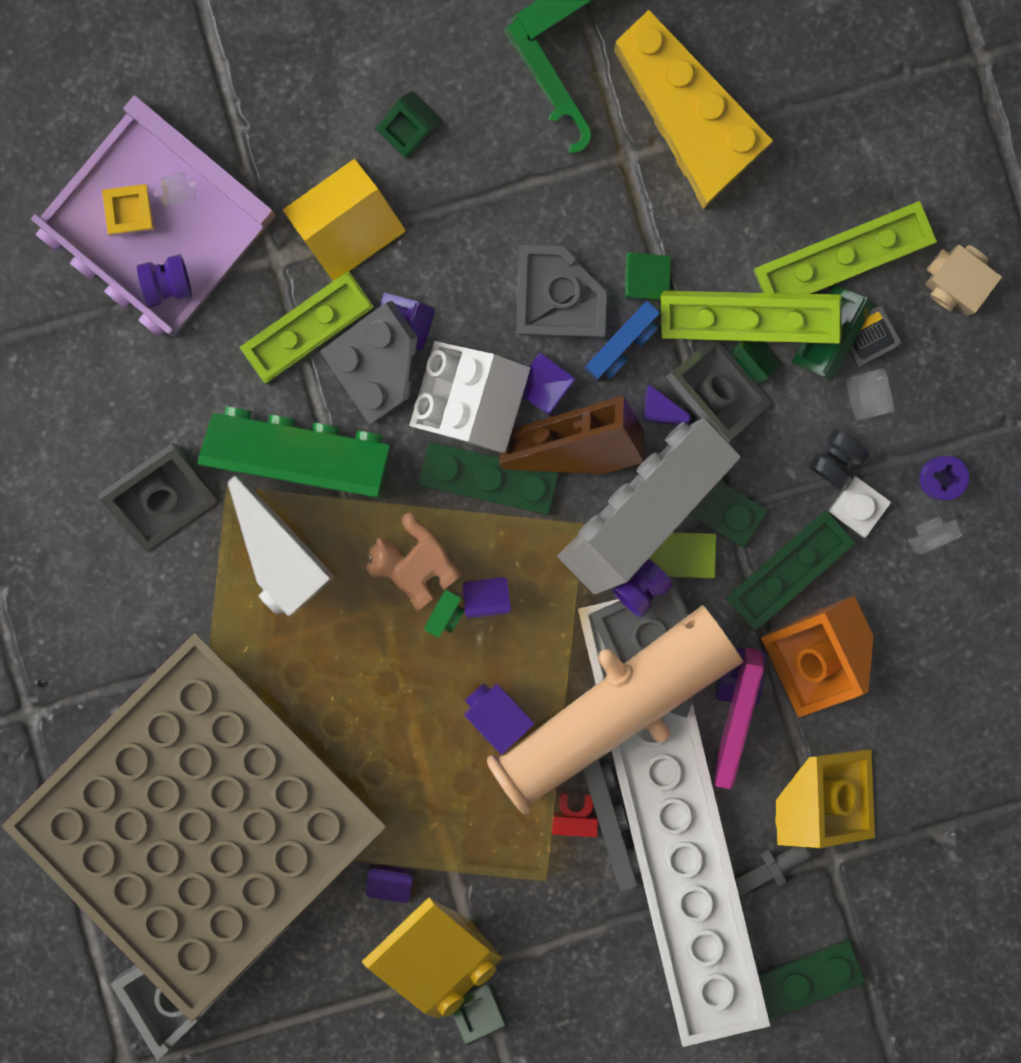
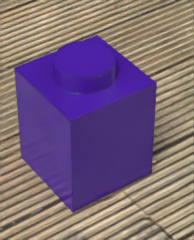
[464,682,535,755]

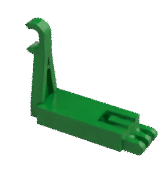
[503,0,591,153]

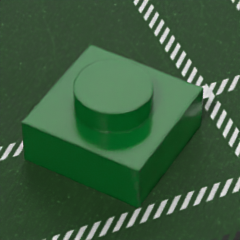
[423,589,465,638]

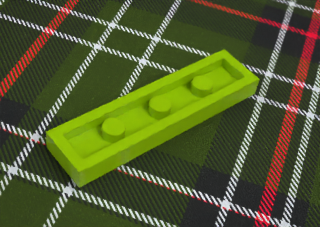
[753,201,937,294]
[661,291,842,343]

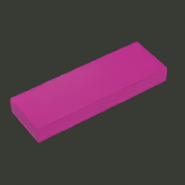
[714,647,764,789]

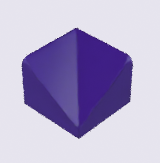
[522,353,575,416]

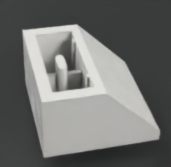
[409,341,530,453]

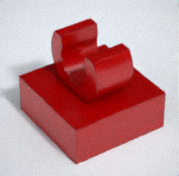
[551,792,598,837]

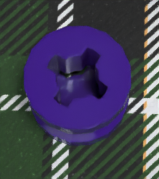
[919,456,969,500]

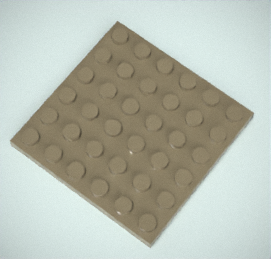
[1,633,387,1022]

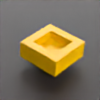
[102,184,154,236]

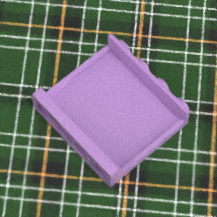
[31,95,276,337]

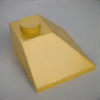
[775,749,875,848]

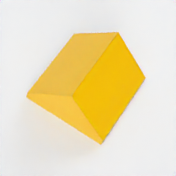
[283,159,406,281]

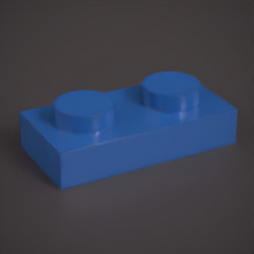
[584,301,659,381]

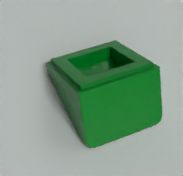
[625,252,670,301]

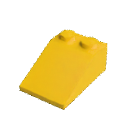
[362,898,503,1019]

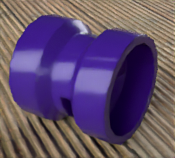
[137,254,192,308]
[610,558,673,618]

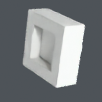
[827,476,891,538]

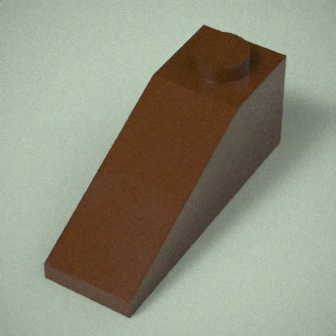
[499,395,644,474]

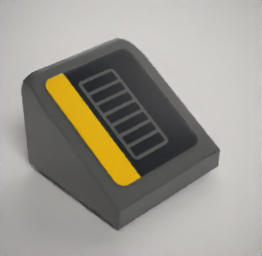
[849,305,902,367]

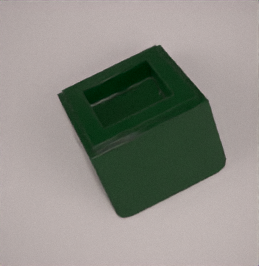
[375,91,443,159]
[730,341,782,385]

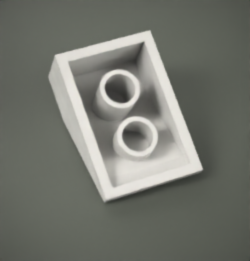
[228,476,336,616]

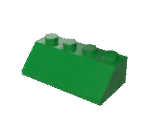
[198,406,391,499]

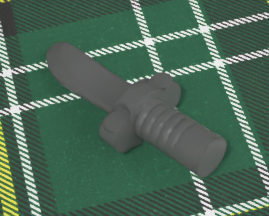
[735,846,811,897]

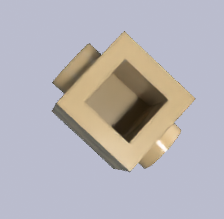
[925,245,1002,316]

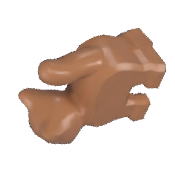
[366,512,462,610]

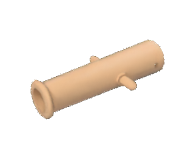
[487,605,743,815]

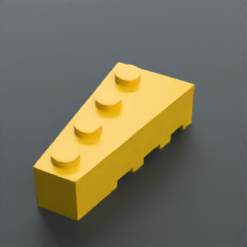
[614,10,773,209]

